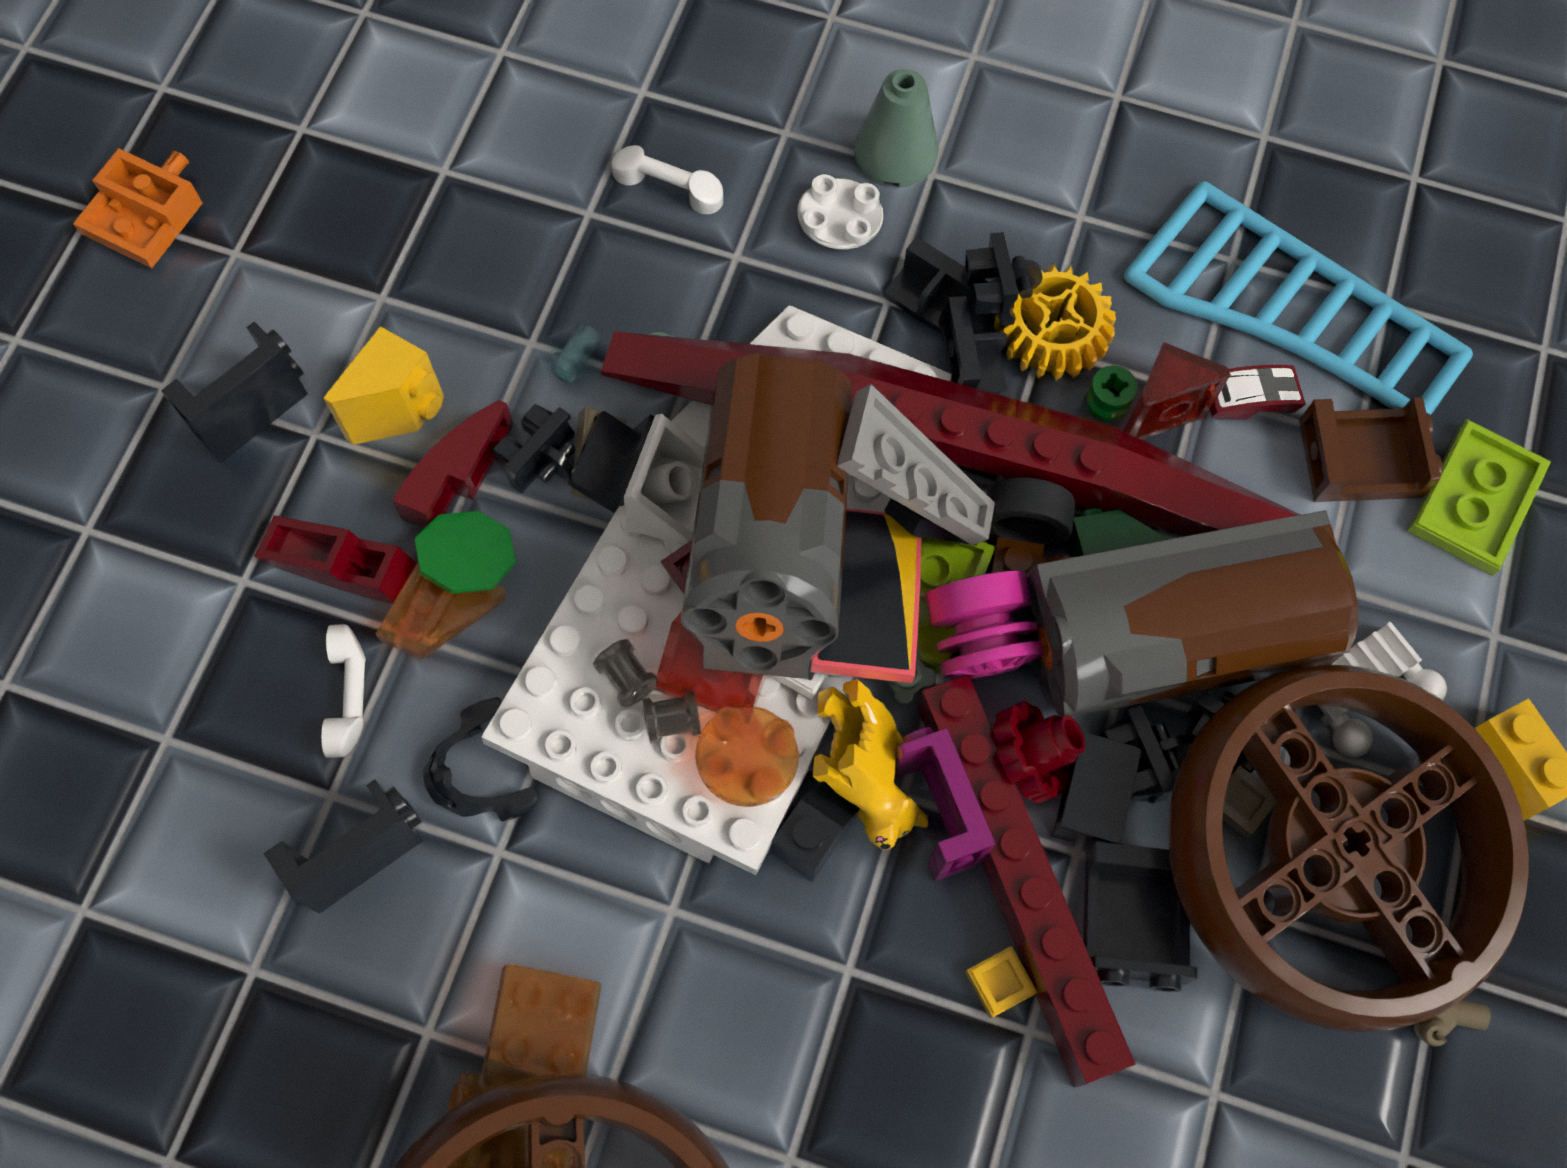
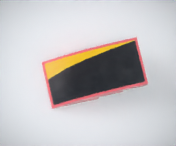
[811,508,921,683]

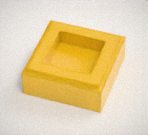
[965,946,1038,1019]

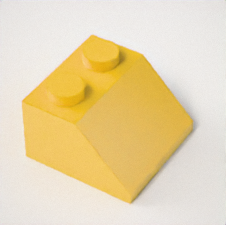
[323,326,444,445]
[1475,698,1567,821]

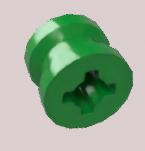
[1085,365,1138,422]

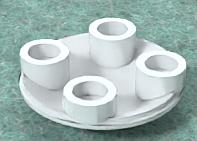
[797,174,883,250]

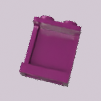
[894,727,995,881]

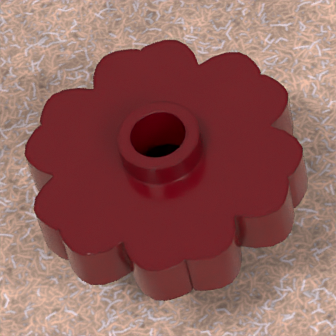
[993,701,1085,804]

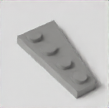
[837,384,995,545]

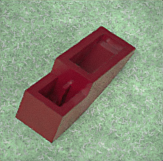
[392,400,513,528]
[254,515,416,605]

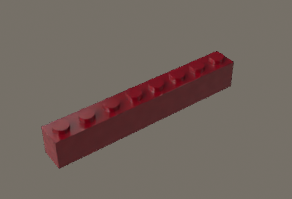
[917,675,1136,1088]

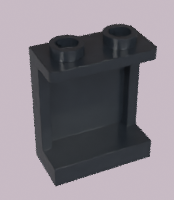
[161,322,308,463]
[263,779,423,914]
[1083,842,1197,992]

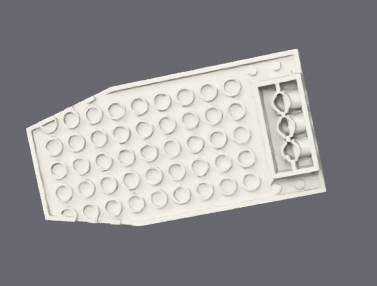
[481,305,952,875]

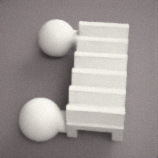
[1318,622,1447,758]

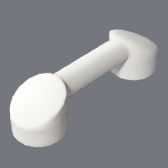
[611,145,724,214]
[321,624,366,758]

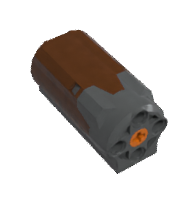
[681,352,852,679]
[1023,510,1358,717]

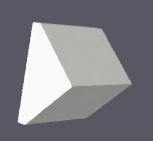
[624,414,705,546]

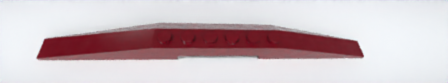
[601,331,1301,536]

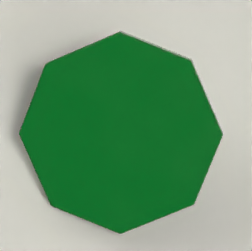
[415,511,516,594]

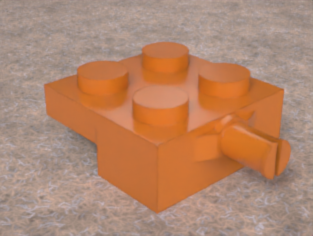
[73,148,203,269]

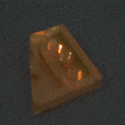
[375,562,507,660]

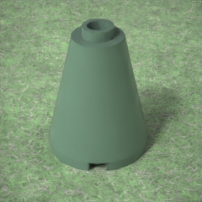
[855,69,939,188]

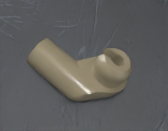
[1414,1000,1491,1046]

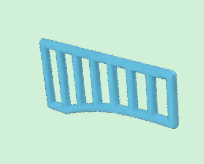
[1124,181,1473,415]

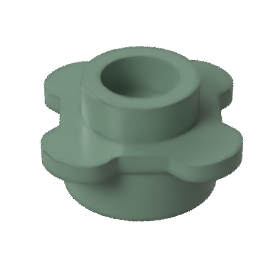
[881,650,936,704]

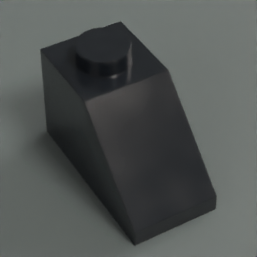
[771,781,860,882]

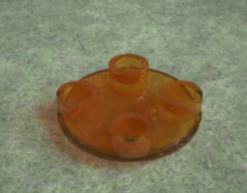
[695,706,799,807]

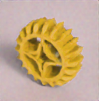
[994,263,1116,381]

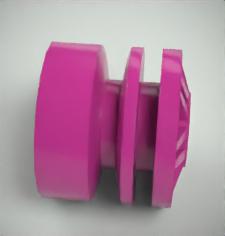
[925,571,1044,678]

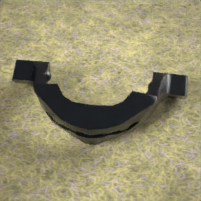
[423,697,539,822]

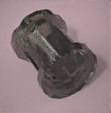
[593,639,659,707]
[642,690,701,744]

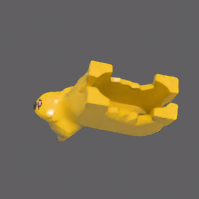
[813,679,928,850]

